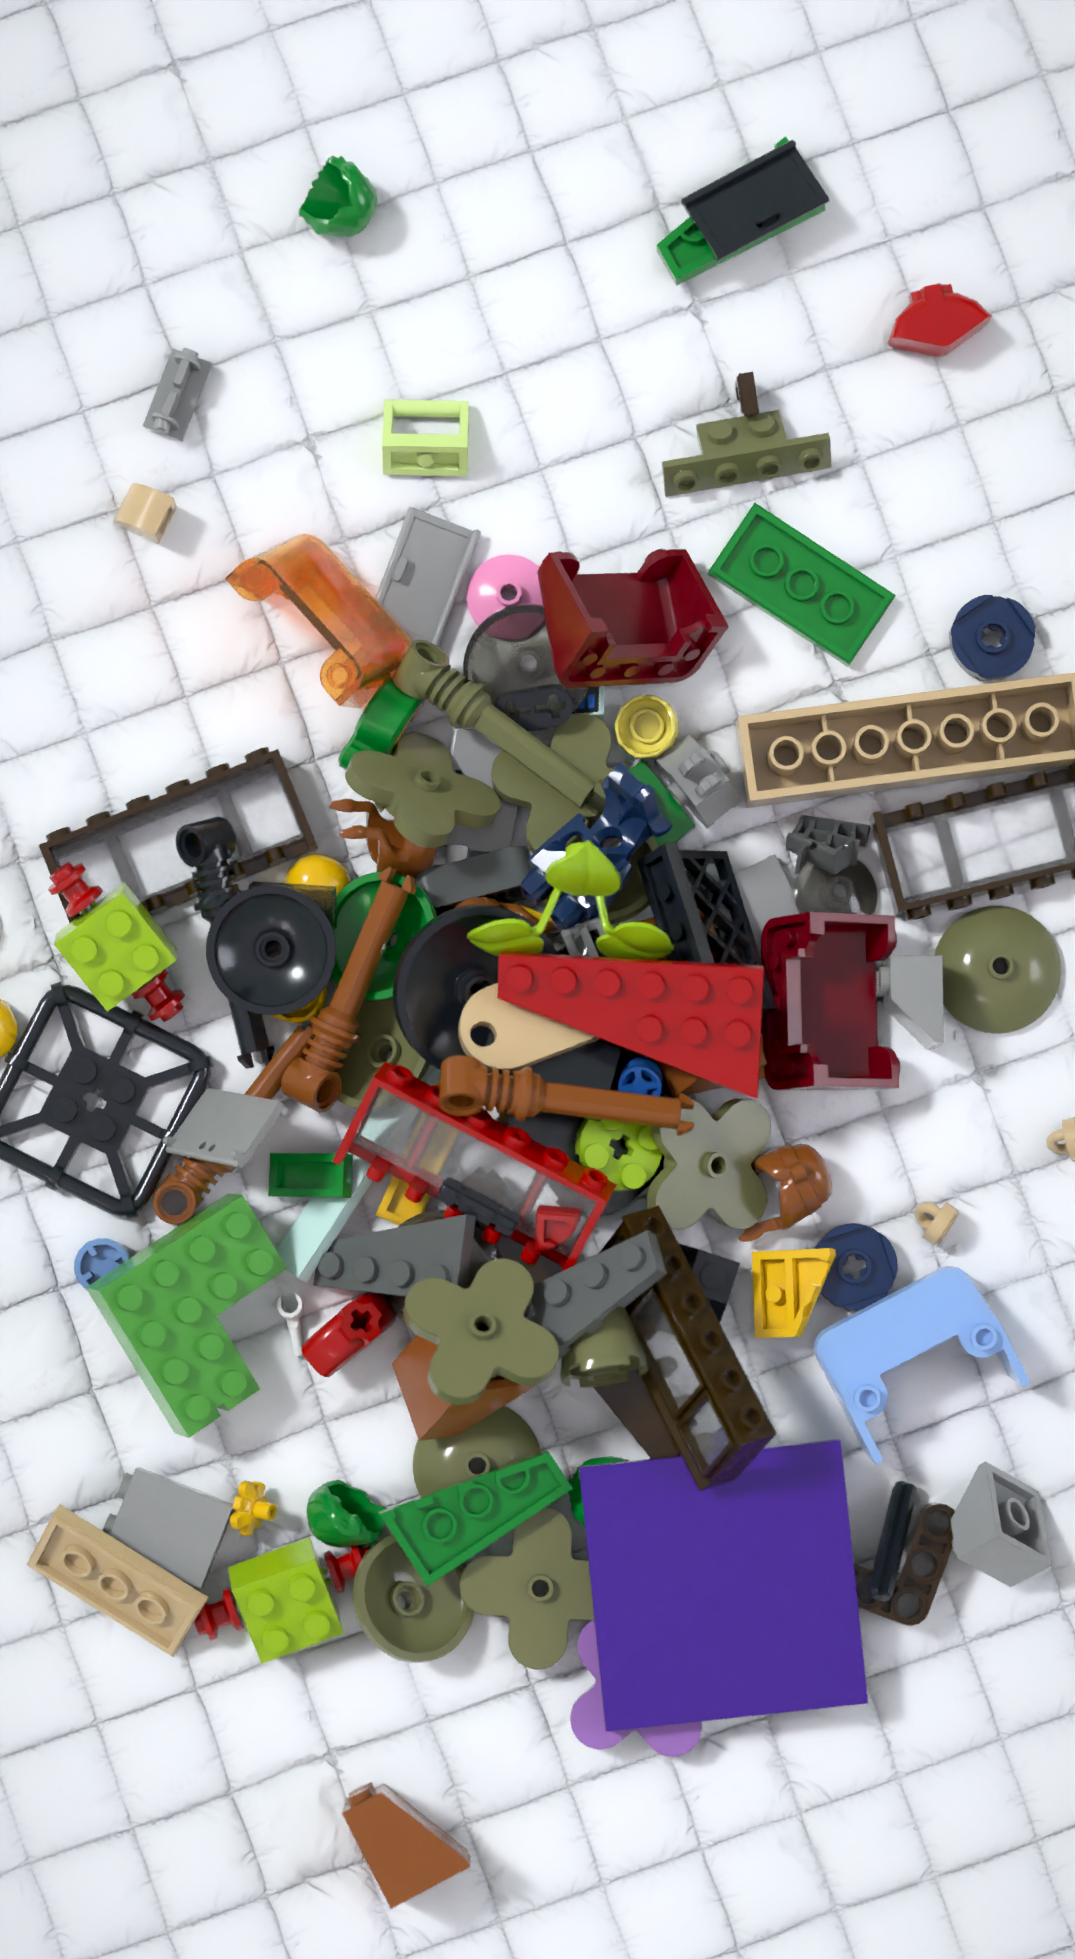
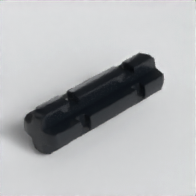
[437,1177,521,1236]

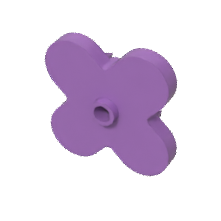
[570,1620,702,1757]

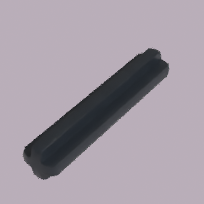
[868,1481,917,1602]

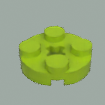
[575,1118,662,1192]

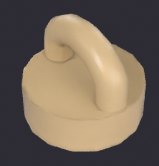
[1046,1117,1075,1161]
[915,1202,960,1246]

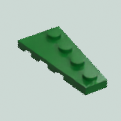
[378,1450,573,1587]

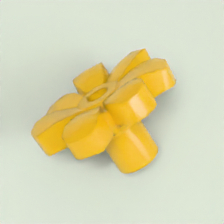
[230,1480,277,1536]

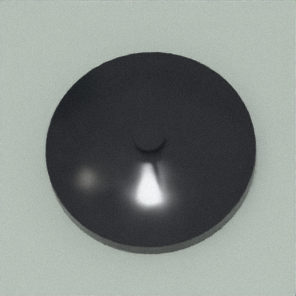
[393,905,558,1070]

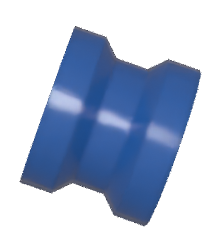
[618,1056,663,1096]

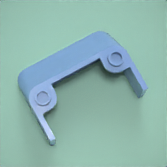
[814,1266,1030,1465]

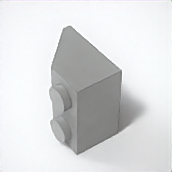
[876,955,944,1049]
[951,1461,1052,1587]

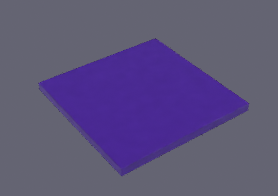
[579,1439,868,1732]

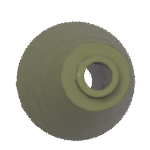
[560,1306,649,1388]

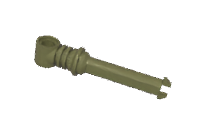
[393,639,606,817]

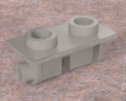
[143,348,212,441]

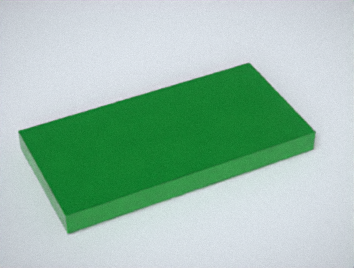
[707,503,896,667]

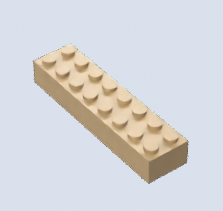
[735,672,1075,808]

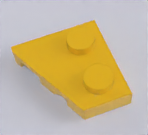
[752,1248,836,1338]

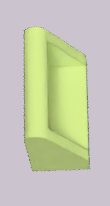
[382,399,469,476]

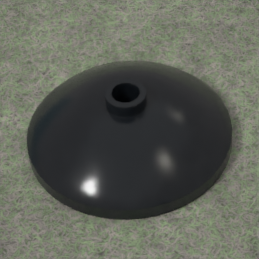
[206,885,337,1015]

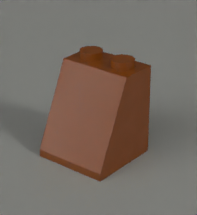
[392,1330,535,1441]
[342,1782,471,1909]

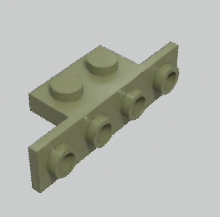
[662,410,831,497]

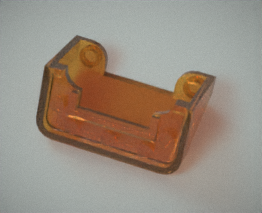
[225,534,412,708]

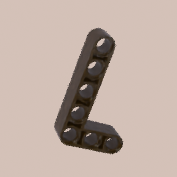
[854,1502,955,1626]

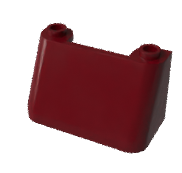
[537,549,729,688]
[761,912,901,1091]

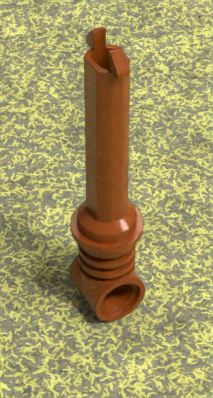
[281,867,416,1113]
[153,1023,314,1224]
[439,1055,694,1136]

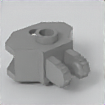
[655,734,742,829]

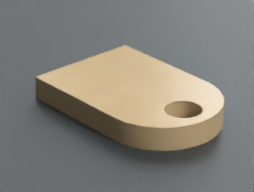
[458,983,599,1073]

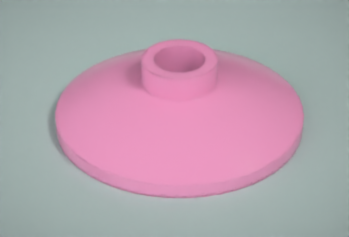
[466,555,545,639]

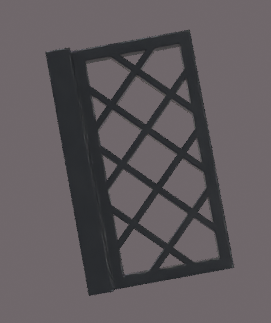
[637,843,777,1014]

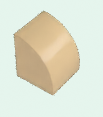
[113,483,177,544]

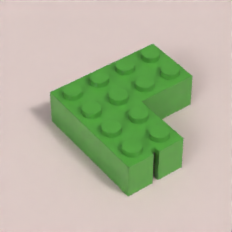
[86,1193,287,1438]

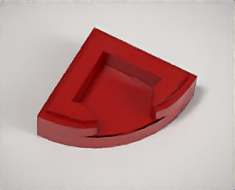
[536,1204,582,1251]

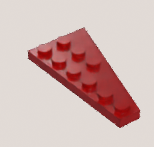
[497,952,764,1099]

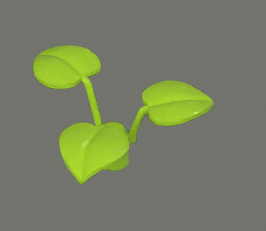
[467,840,675,960]

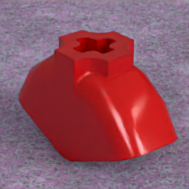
[887,283,992,357]
[301,1292,397,1377]

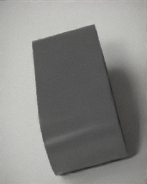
[412,846,532,916]

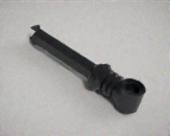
[175,816,275,1069]

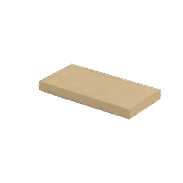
[27,1505,208,1657]

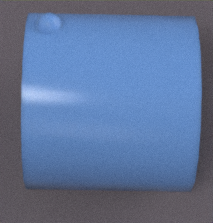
[74,1238,132,1289]

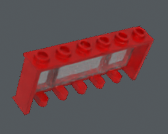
[332,1061,617,1272]

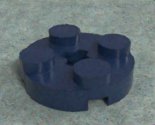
[949,595,1035,682]
[814,1223,898,1310]

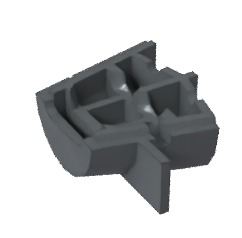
[786,815,871,875]

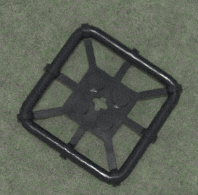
[0,982,214,1220]

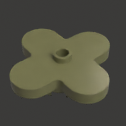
[491,713,639,853]
[345,732,501,848]
[647,1097,771,1230]
[403,1259,559,1405]
[460,1507,594,1670]

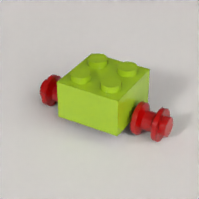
[48,862,185,1022]
[194,1537,369,1664]

